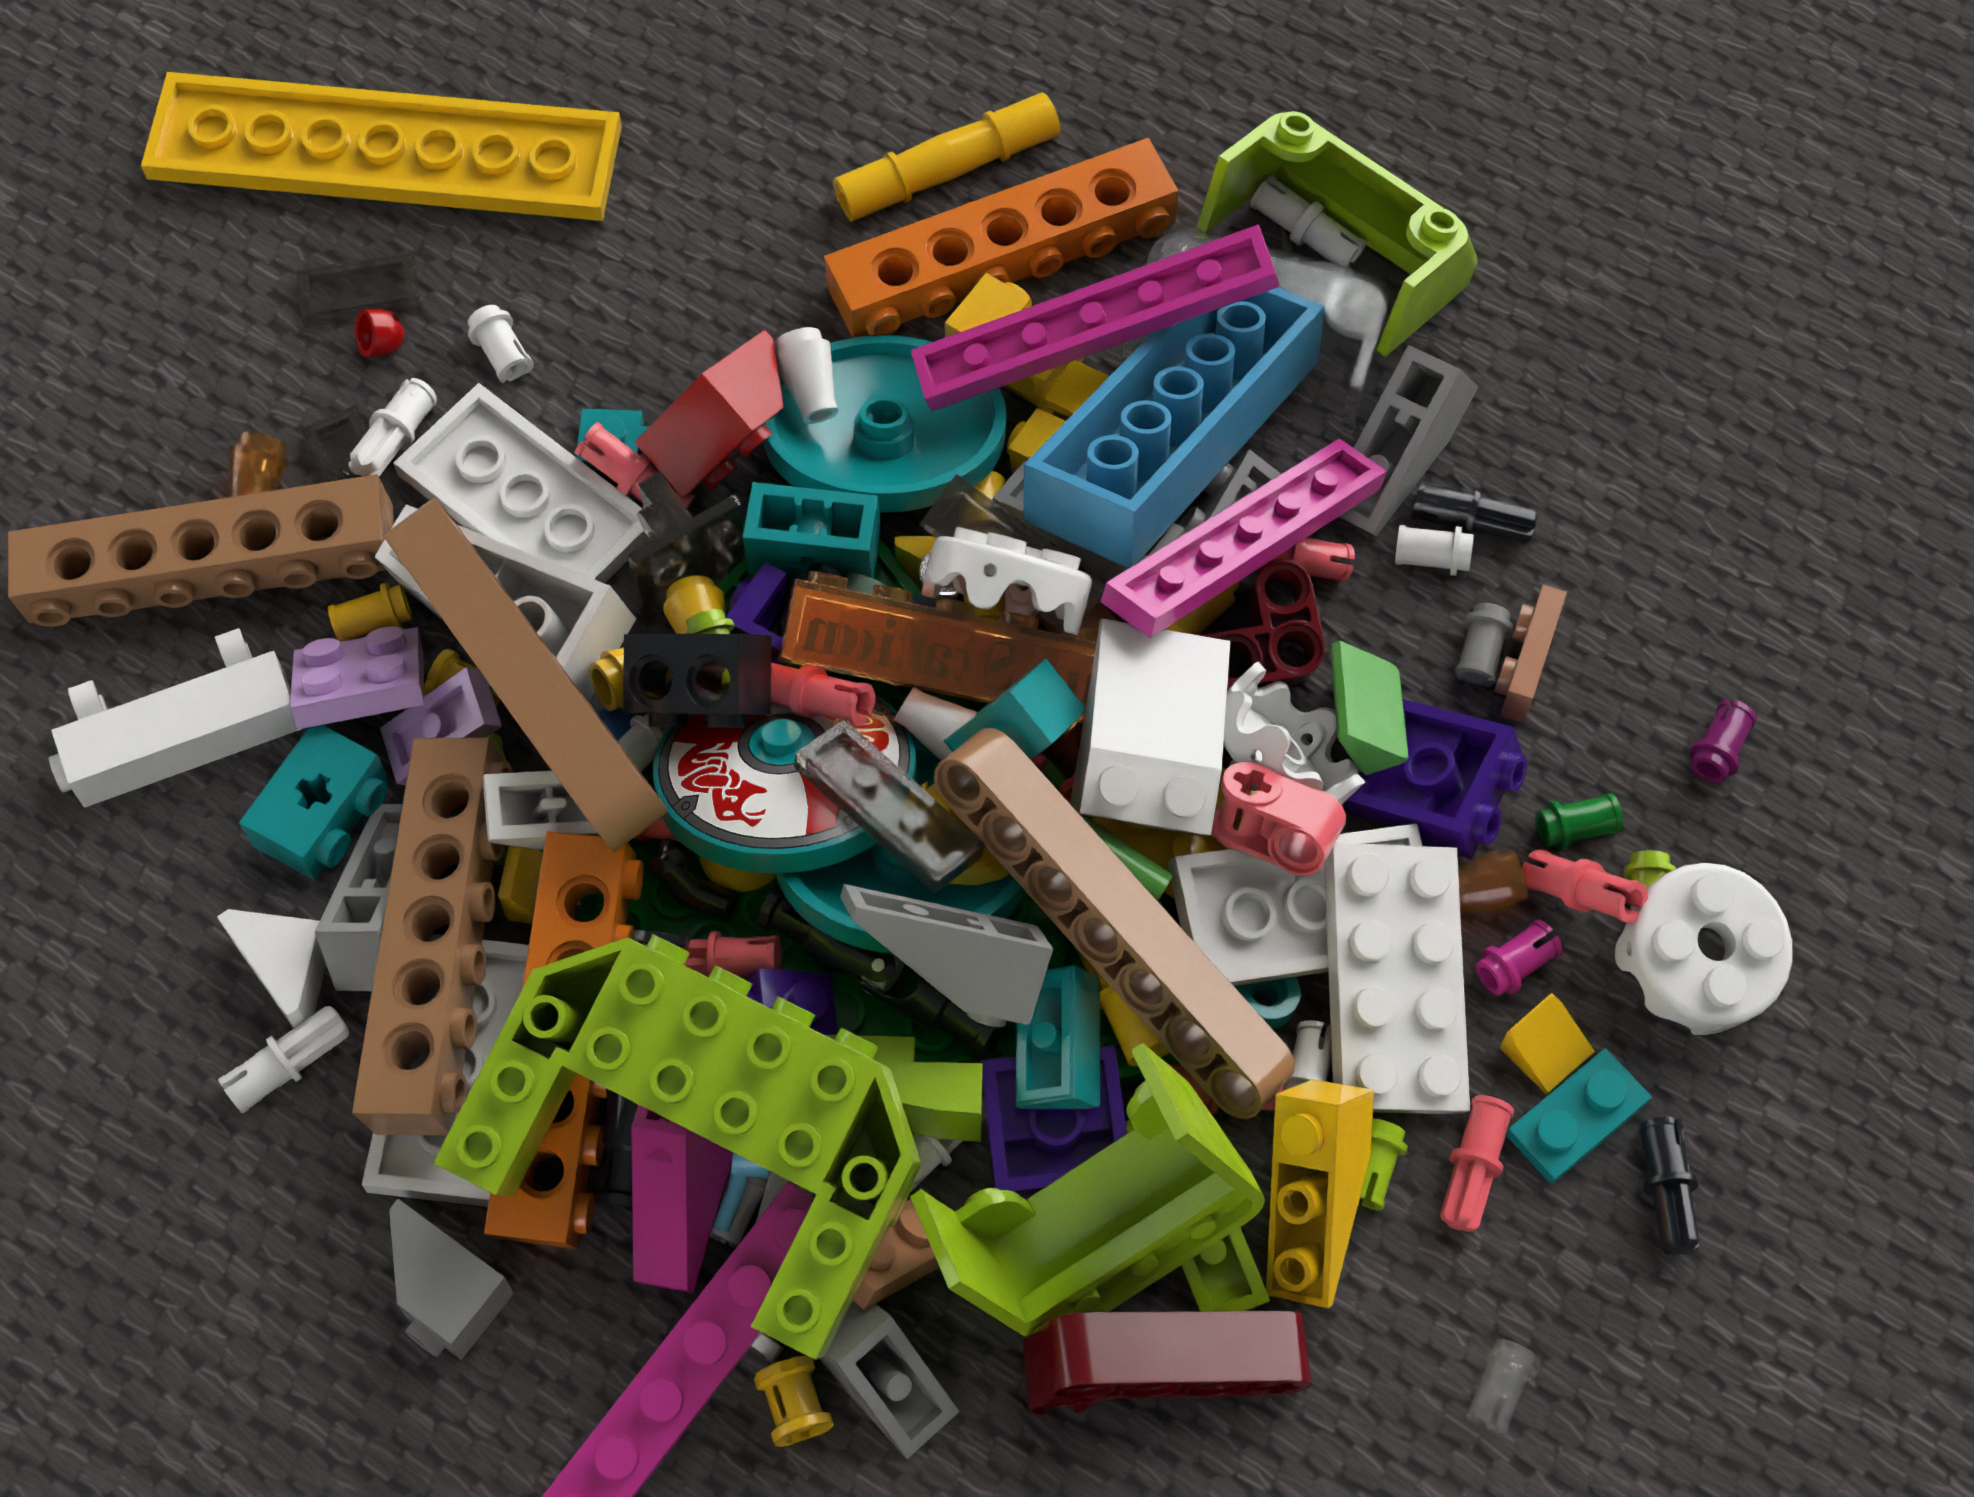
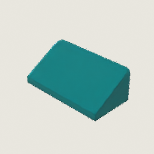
[1016,965,1100,1109]

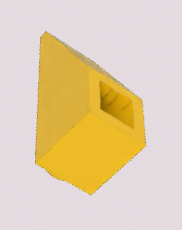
[1266,1079,1374,1308]

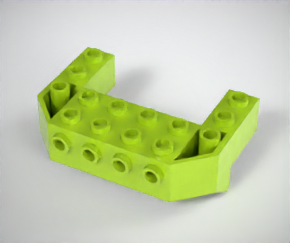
[433,934,922,1360]

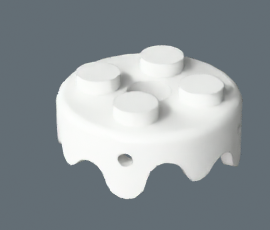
[922,527,1092,635]
[1223,662,1365,805]
[1615,863,1792,1035]

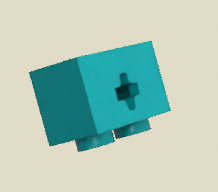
[743,482,881,584]
[239,725,388,881]

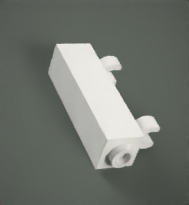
[49,628,304,808]

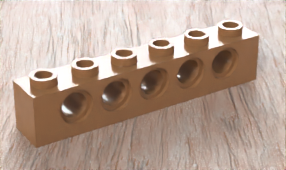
[8,474,394,627]
[352,737,513,1136]

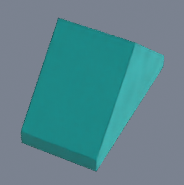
[943,658,1086,760]

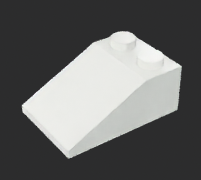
[1070,619,1230,835]

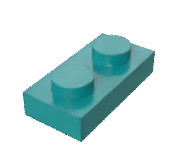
[1506,1048,1652,1185]

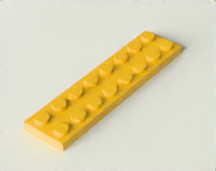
[141,72,622,221]

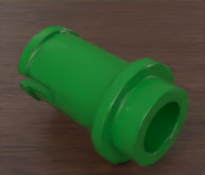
[1535,793,1623,852]

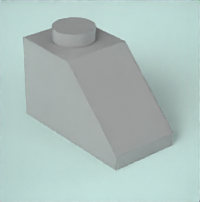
[389,1199,514,1360]
[819,1301,959,1459]

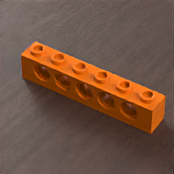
[824,137,1178,338]
[484,831,644,1249]

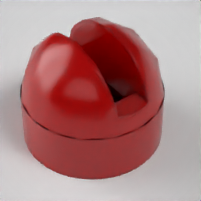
[354,309,405,357]

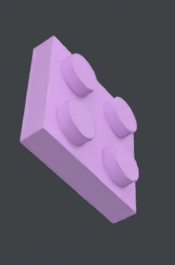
[290,626,424,730]

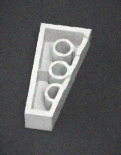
[375,504,636,702]

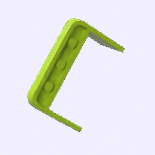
[1197,111,1478,357]
[910,1043,1265,1337]

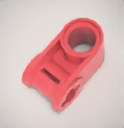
[1211,762,1346,876]

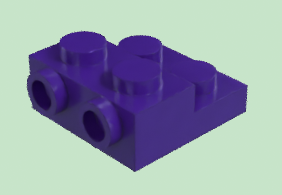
[1345,699,1527,860]
[980,1045,1127,1200]

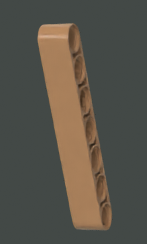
[383,497,668,853]
[934,728,1295,1119]

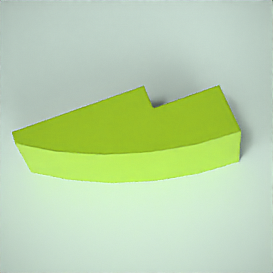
[825,1035,983,1142]

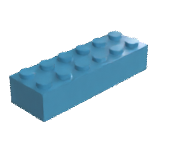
[1023,287,1325,568]

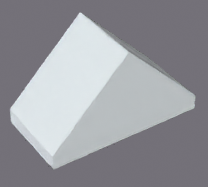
[482,771,599,850]
[217,909,326,1028]

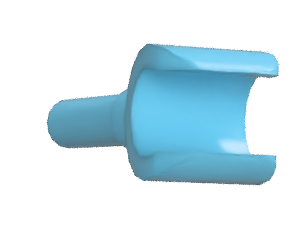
[713,1152,770,1233]

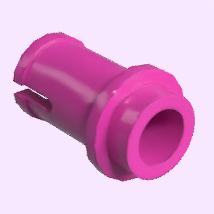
[1475,920,1563,996]

